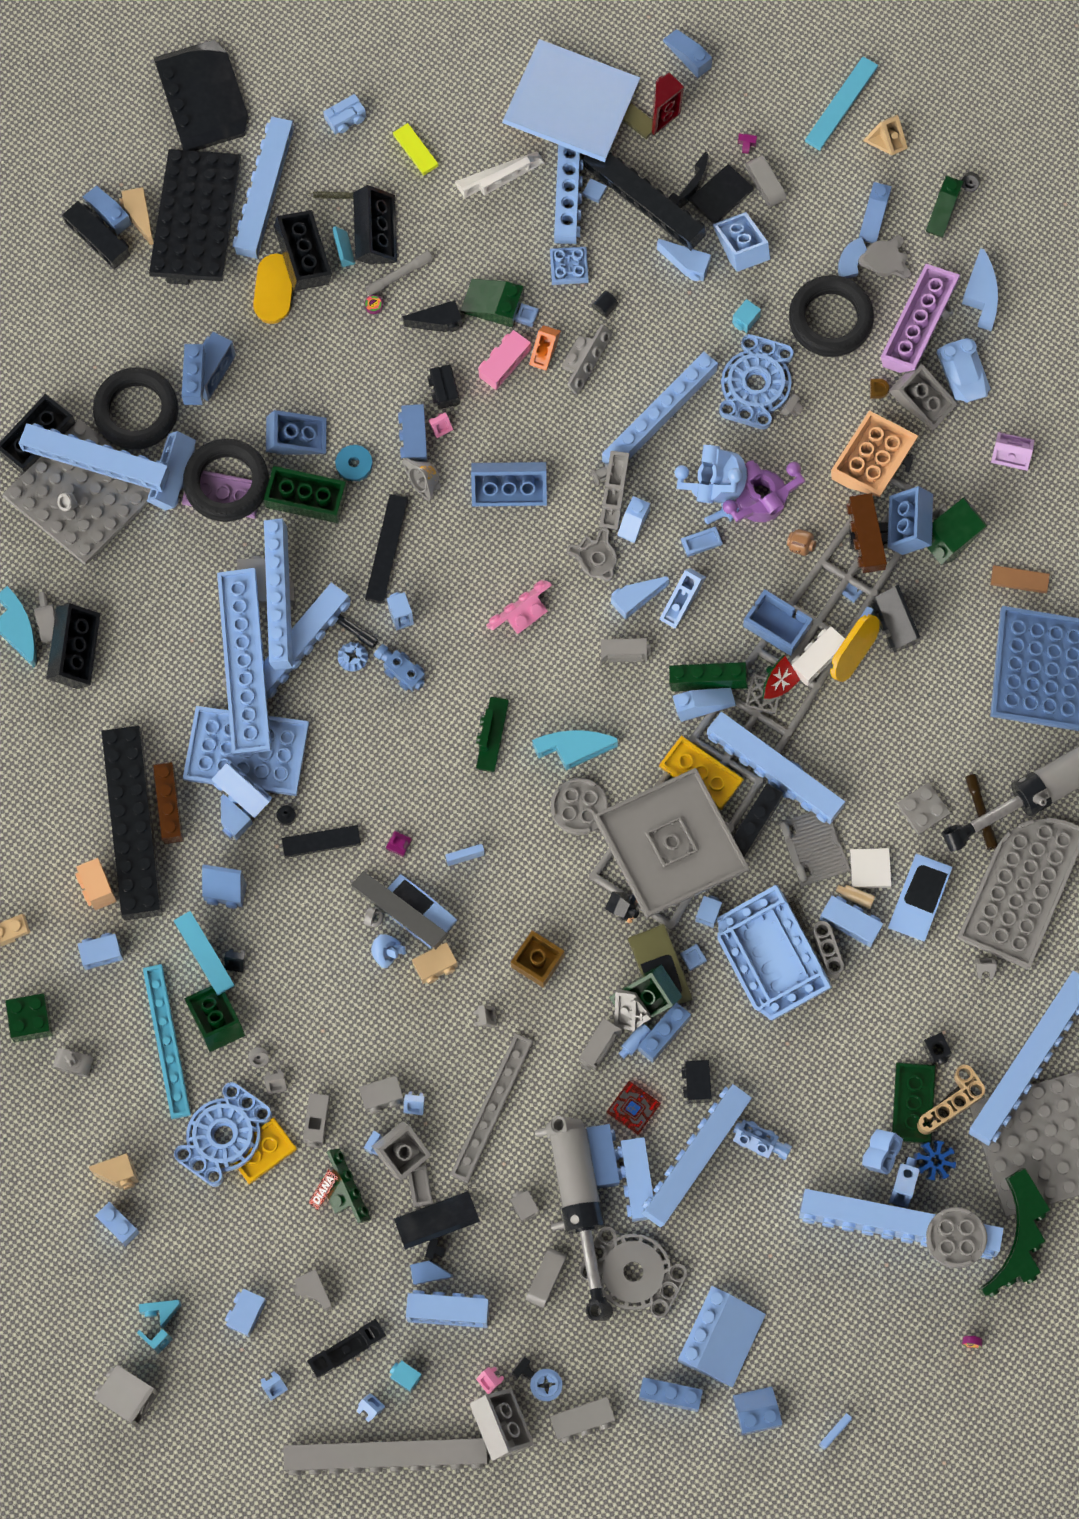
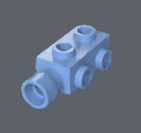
[374,644,425,692]
[733,1119,792,1160]

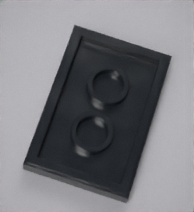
[689,164,754,224]

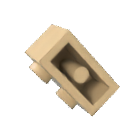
[412,942,458,984]

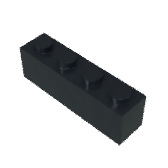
[62,201,130,270]
[733,783,784,859]

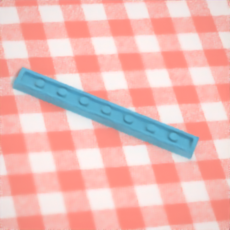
[143,964,191,1120]

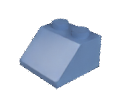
[733,1387,782,1436]

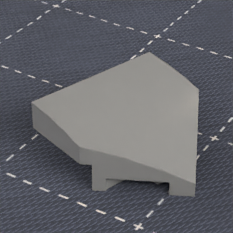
[614,989,651,1032]

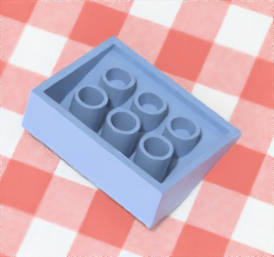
[678,1286,766,1388]

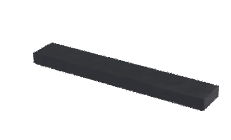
[365,494,408,604]

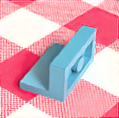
[137,1329,173,1354]

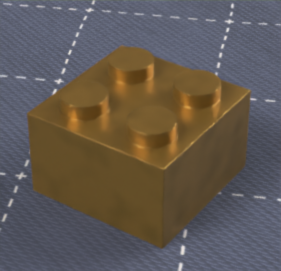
[510,930,565,988]

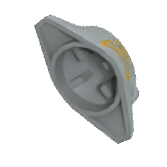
[402,458,441,502]

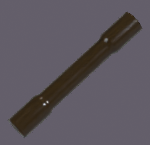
[965,774,998,850]

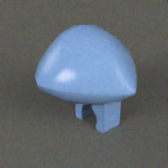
[371,934,406,968]

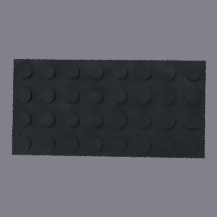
[149,149,241,282]

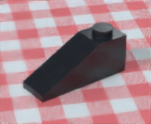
[402,300,463,332]

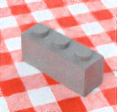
[550,1397,615,1443]

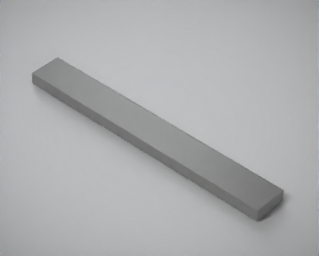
[450,1033,533,1184]

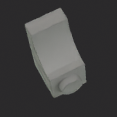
[292,1269,333,1311]

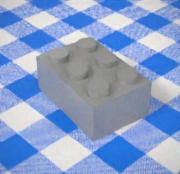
[469,1388,534,1461]

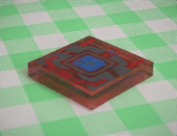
[606,1081,661,1136]

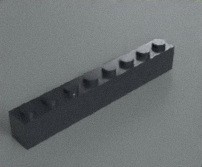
[583,151,706,251]

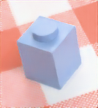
[695,895,722,928]

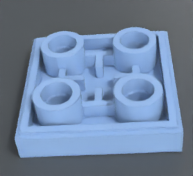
[550,247,589,285]

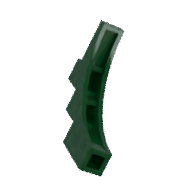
[979,1168,1050,1298]

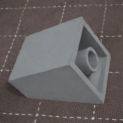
[94,1365,159,1427]

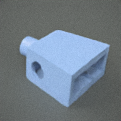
[888,1157,919,1208]

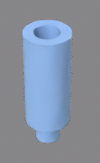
[618,1024,651,1059]

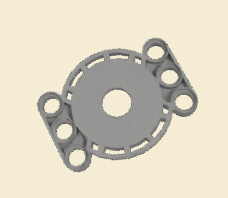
[580,1227,687,1318]

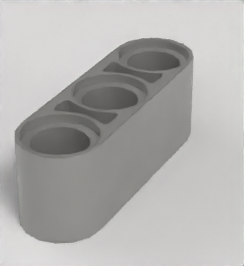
[745,155,787,207]
[813,921,844,979]
[525,1247,568,1308]

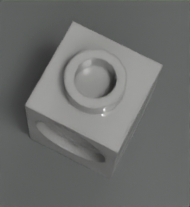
[510,1190,539,1223]

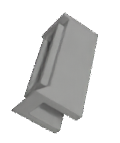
[601,638,651,666]
[579,1018,622,1072]

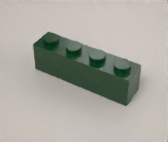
[669,662,748,692]

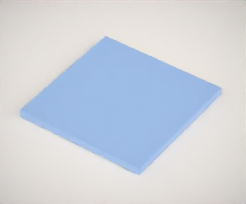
[502,39,640,162]

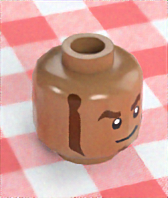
[787,529,816,556]

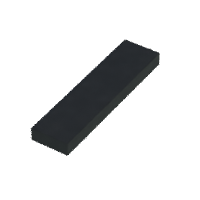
[282,825,361,858]

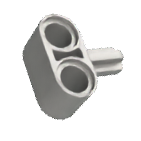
[52,1048,93,1077]

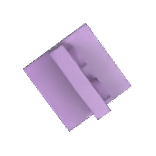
[991,432,1035,471]

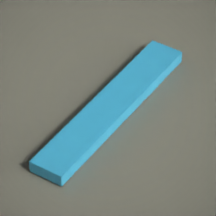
[805,57,878,151]

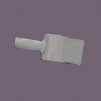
[34,592,55,644]

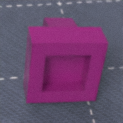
[738,133,757,154]
[386,831,412,857]

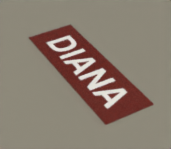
[308,1169,338,1210]

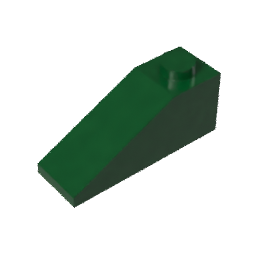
[926,176,963,238]

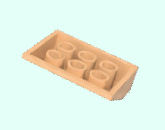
[831,410,918,497]

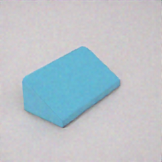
[332,226,355,267]

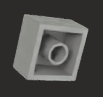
[372,1122,432,1180]

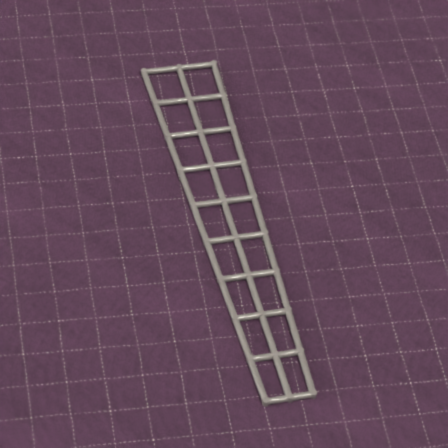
[589,476,934,930]

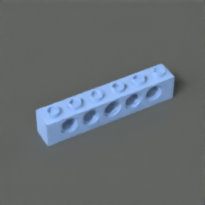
[554,145,583,244]

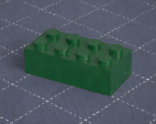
[264,466,347,523]

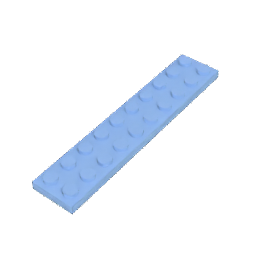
[217,568,271,756]

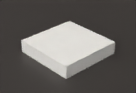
[850,848,891,889]

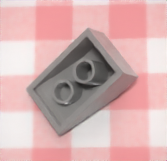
[889,364,957,430]

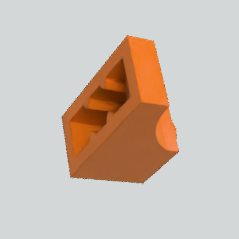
[529,325,561,370]

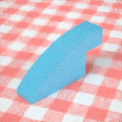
[0,586,37,668]
[532,730,618,770]
[173,911,235,995]

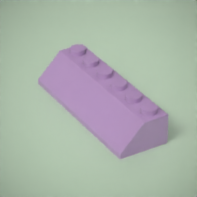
[881,264,960,373]

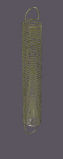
[307,191,353,199]

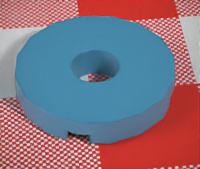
[335,445,373,482]

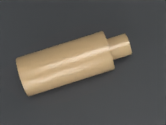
[836,885,875,909]

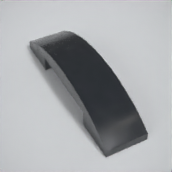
[668,152,709,208]
[307,1319,386,1378]

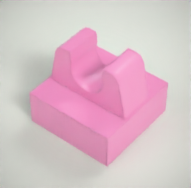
[429,413,453,438]
[476,1367,504,1394]

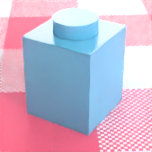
[732,299,761,333]
[390,1360,422,1393]

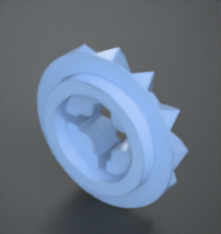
[338,641,368,672]
[530,1369,562,1402]

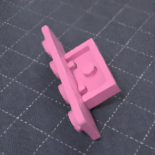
[486,580,552,634]

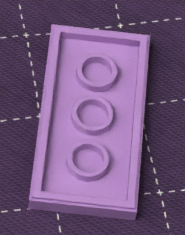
[182,471,258,519]

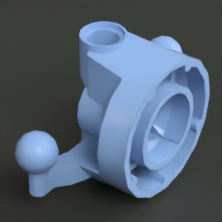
[674,445,747,503]

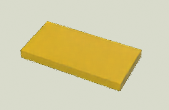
[659,735,744,810]

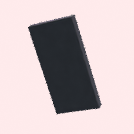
[394,1191,480,1249]

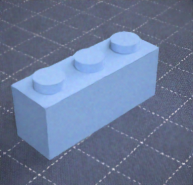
[211,760,272,818]
[819,896,883,948]

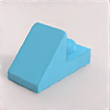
[139,1300,181,1328]

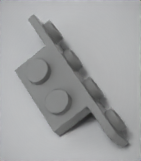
[562,324,612,395]

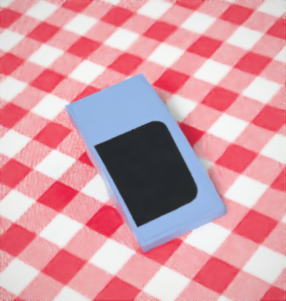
[888,853,952,942]
[387,874,457,949]

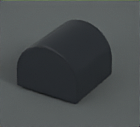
[592,291,618,318]

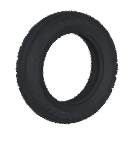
[789,275,874,357]
[93,367,178,450]
[183,439,269,522]

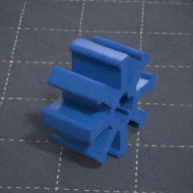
[913,1141,956,1181]

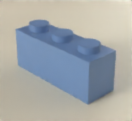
[182,344,206,405]
[398,404,427,462]
[638,1003,691,1063]
[586,1124,622,1189]
[639,1377,703,1412]

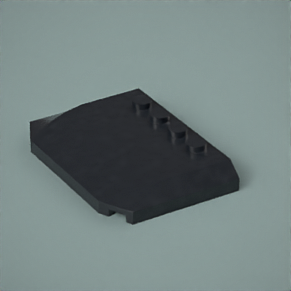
[153,40,249,151]

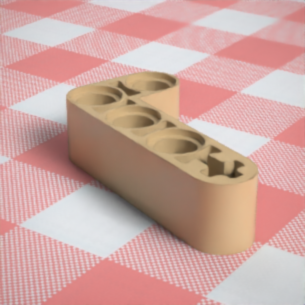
[917,1065,985,1135]

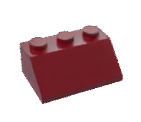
[652,72,684,135]

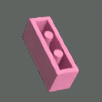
[478,330,531,390]

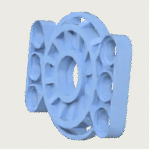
[719,334,793,430]
[174,1082,272,1187]

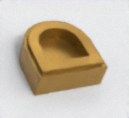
[870,379,889,399]

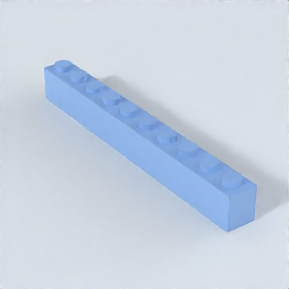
[969,971,1079,1146]

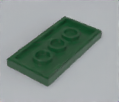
[892,1062,936,1144]

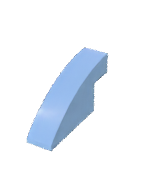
[962,248,998,331]

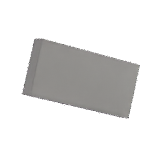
[408,1165,433,1208]

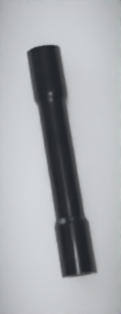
[312,597,379,649]

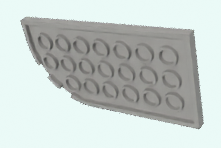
[957,818,1079,970]

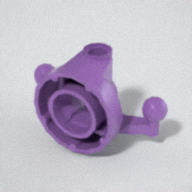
[723,460,805,522]

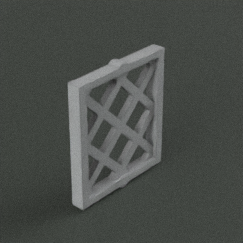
[745,674,779,714]

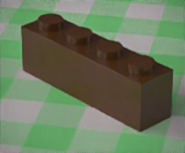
[846,493,887,574]
[153,762,184,844]

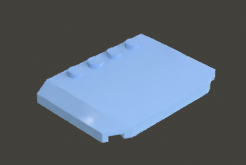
[717,885,832,1021]

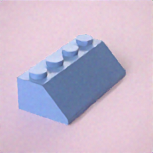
[471,462,547,507]

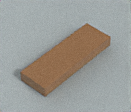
[990,565,1050,594]

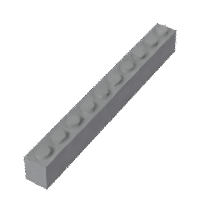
[283,1438,488,1475]

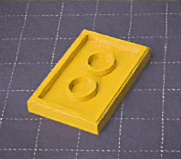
[234,1117,297,1185]

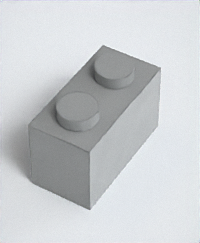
[359,1076,404,1114]

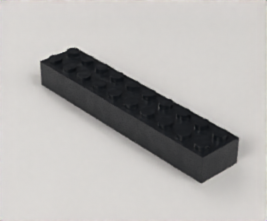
[101,725,163,921]

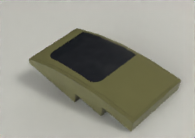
[627,924,693,1011]

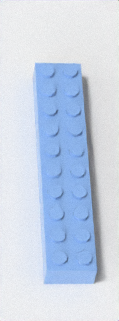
[799,1189,1004,1259]

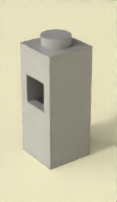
[303,1093,330,1148]

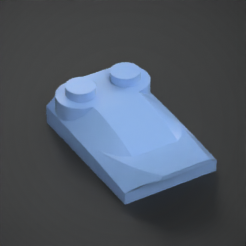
[937,338,991,403]

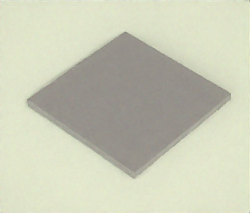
[593,768,750,919]

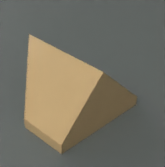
[863,115,908,155]

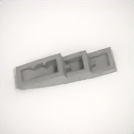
[599,451,629,531]

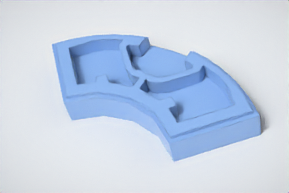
[838,237,867,278]

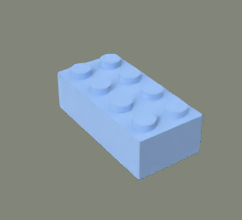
[406,1290,489,1328]

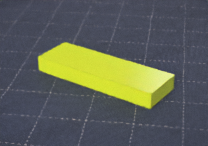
[393,123,438,176]

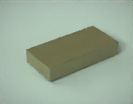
[623,103,652,139]

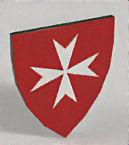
[762,655,800,699]

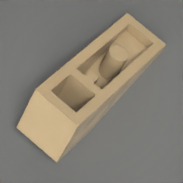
[119,187,154,245]

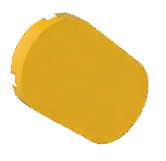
[253,254,293,324]
[830,614,880,682]

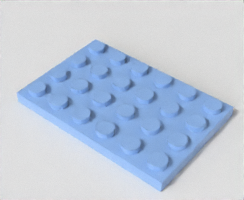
[183,706,309,796]

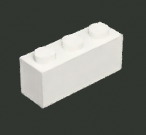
[791,626,845,686]

